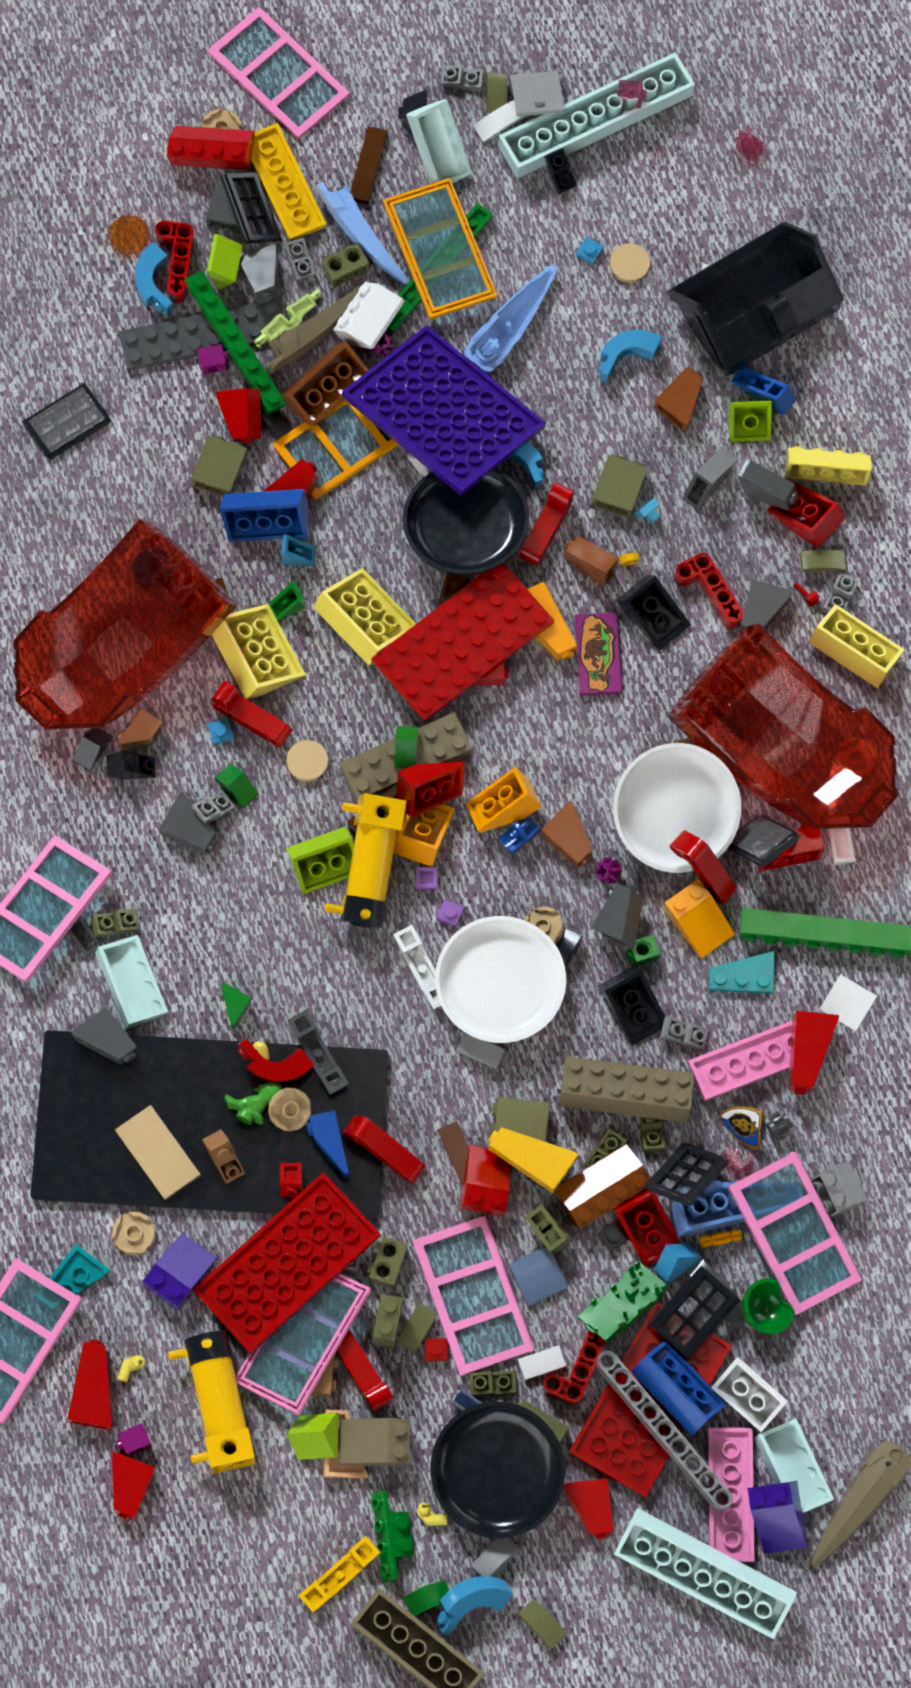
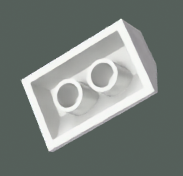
[333,282,405,349]
[712,1357,788,1432]

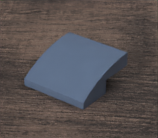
[508,1246,568,1306]

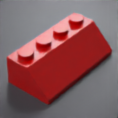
[167,126,255,170]

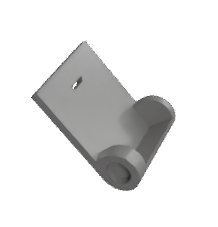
[509,71,565,116]

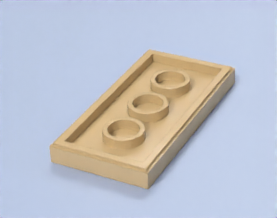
[115,1105,201,1200]

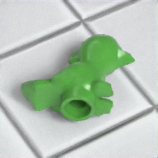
[224,1081,283,1125]

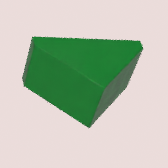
[268,581,305,622]
[394,726,418,768]
[215,764,259,808]
[221,983,252,1029]
[404,1580,449,1617]

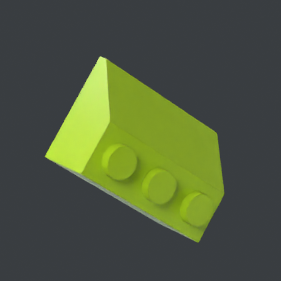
[286,826,354,894]

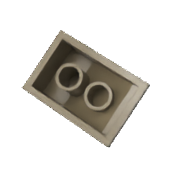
[338,1418,410,1468]

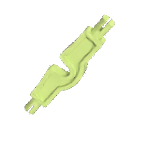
[254,289,322,347]

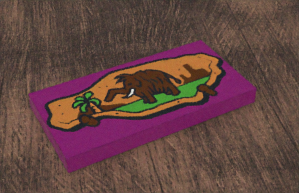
[574,613,622,696]

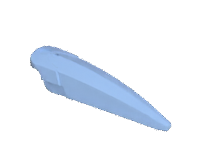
[315,182,409,286]
[464,264,558,374]

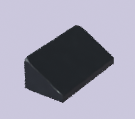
[261,406,293,441]

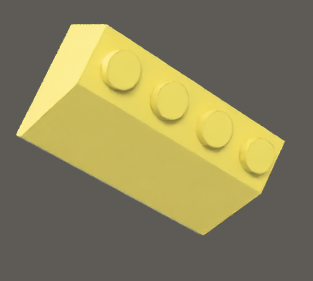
[785,446,872,486]
[808,604,905,689]

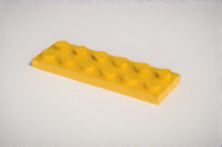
[251,123,327,242]

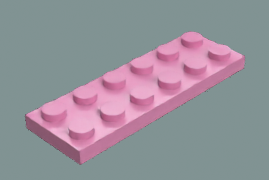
[687,1021,792,1102]
[708,1428,755,1563]

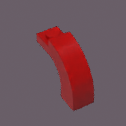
[237,1039,315,1081]

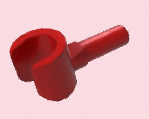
[793,582,819,606]

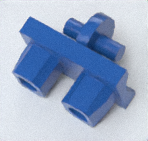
[498,816,541,855]

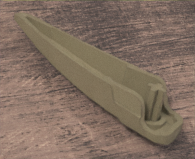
[265,285,362,376]
[809,1441,911,1569]

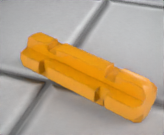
[699,1228,742,1248]

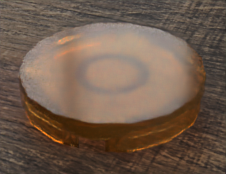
[109,215,149,255]

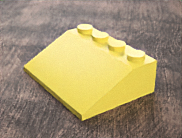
[313,568,416,665]
[209,604,306,700]

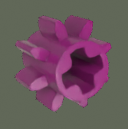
[369,332,394,358]
[596,857,622,884]

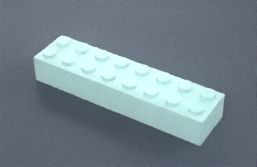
[614,1508,797,1639]

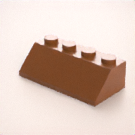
[281,342,369,427]
[554,1144,650,1229]

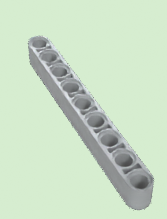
[595,1351,733,1511]

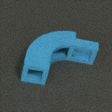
[135,242,173,316]
[598,330,662,383]
[506,442,545,490]
[436,1576,513,1636]

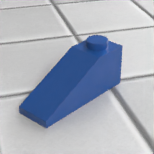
[731,367,796,415]
[306,1110,349,1178]

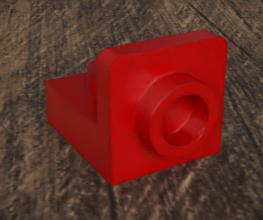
[280,1163,302,1198]

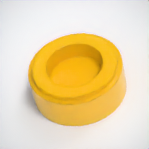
[618,553,640,566]

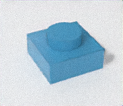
[576,237,604,265]
[207,718,234,745]

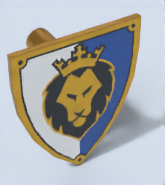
[718,1106,765,1150]

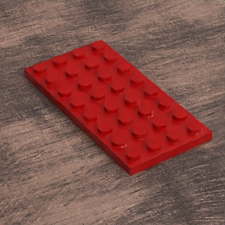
[371,564,554,723]
[193,1172,382,1354]
[569,1302,732,1498]

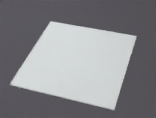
[820,974,877,1031]

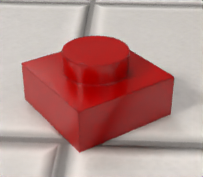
[425,1338,448,1362]

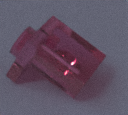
[617,80,646,109]
[735,127,767,162]
[721,1146,756,1175]

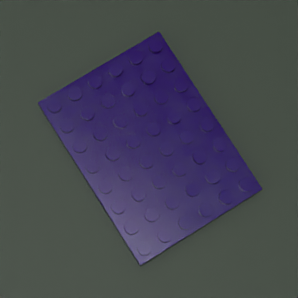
[341,325,546,496]

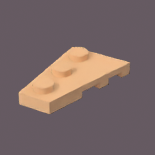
[323,1410,369,1479]

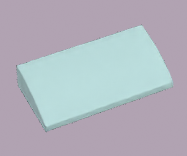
[406,99,472,184]
[95,935,168,1030]
[753,1419,834,1514]

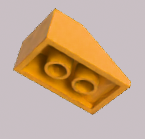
[465,766,542,833]
[393,804,455,867]
[663,879,735,959]

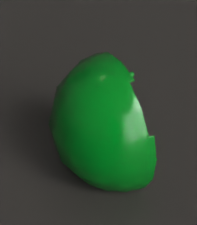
[741,1278,795,1334]

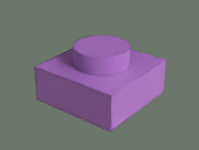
[416,867,437,890]
[436,899,464,928]

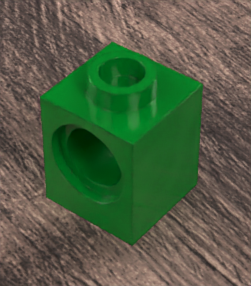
[626,935,660,966]

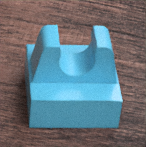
[634,498,660,523]

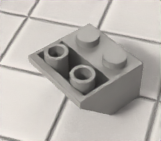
[810,1162,868,1219]

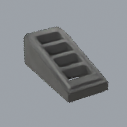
[67,915,103,958]

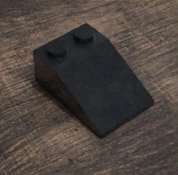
[616,574,691,651]
[598,965,665,1046]

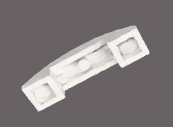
[473,100,530,143]
[393,925,441,1010]

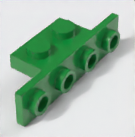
[371,1490,414,1583]

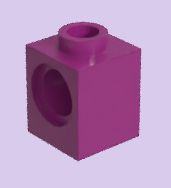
[197,344,229,375]
[116,1423,152,1457]

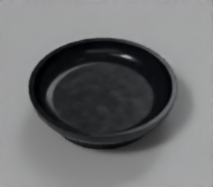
[403,468,529,576]
[430,1401,565,1538]

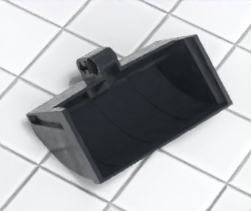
[667,221,844,376]

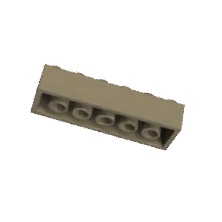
[340,712,473,804]
[559,1056,694,1123]
[351,1588,485,1688]

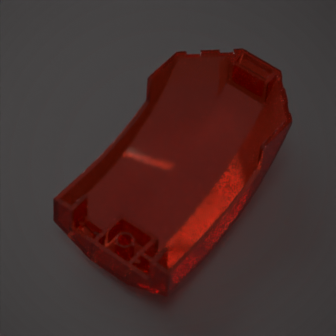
[13,519,237,730]
[668,623,898,829]

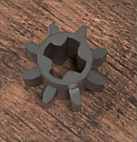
[766,1111,793,1140]

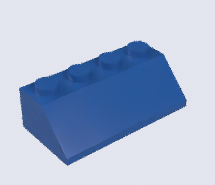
[219,489,309,542]
[631,1340,727,1436]

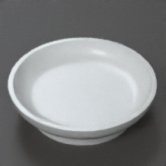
[613,743,741,873]
[435,916,566,1043]

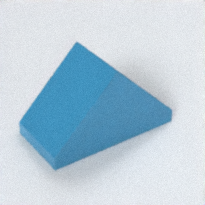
[282,534,316,567]
[654,1243,702,1285]

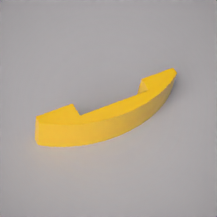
[298,1536,381,1613]

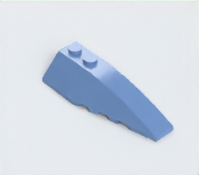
[672,1181,803,1238]

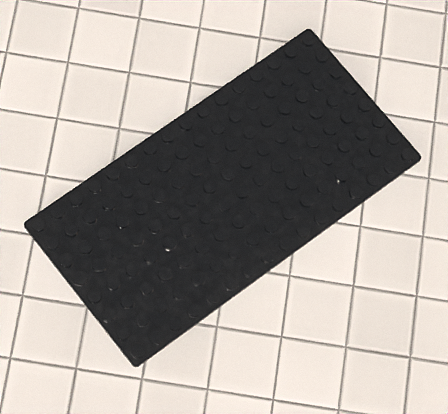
[30,1030,388,1220]

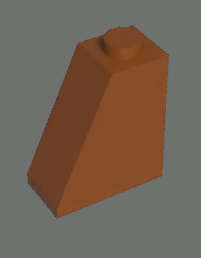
[654,366,703,433]
[564,536,619,587]
[540,801,593,869]

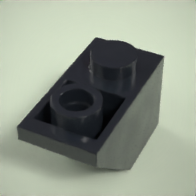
[106,750,156,780]

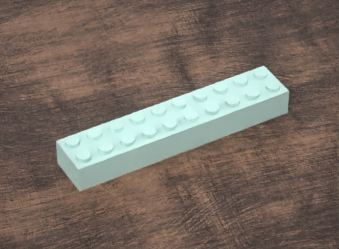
[498,52,695,179]

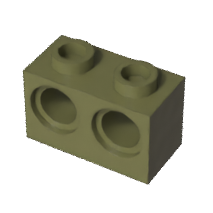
[322,243,369,288]
[525,1204,573,1254]
[366,1237,408,1289]

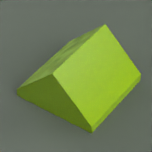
[207,234,243,290]
[728,401,772,442]
[286,1413,339,1460]

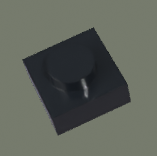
[598,1221,628,1252]

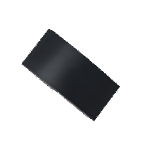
[544,148,578,195]
[555,927,584,971]

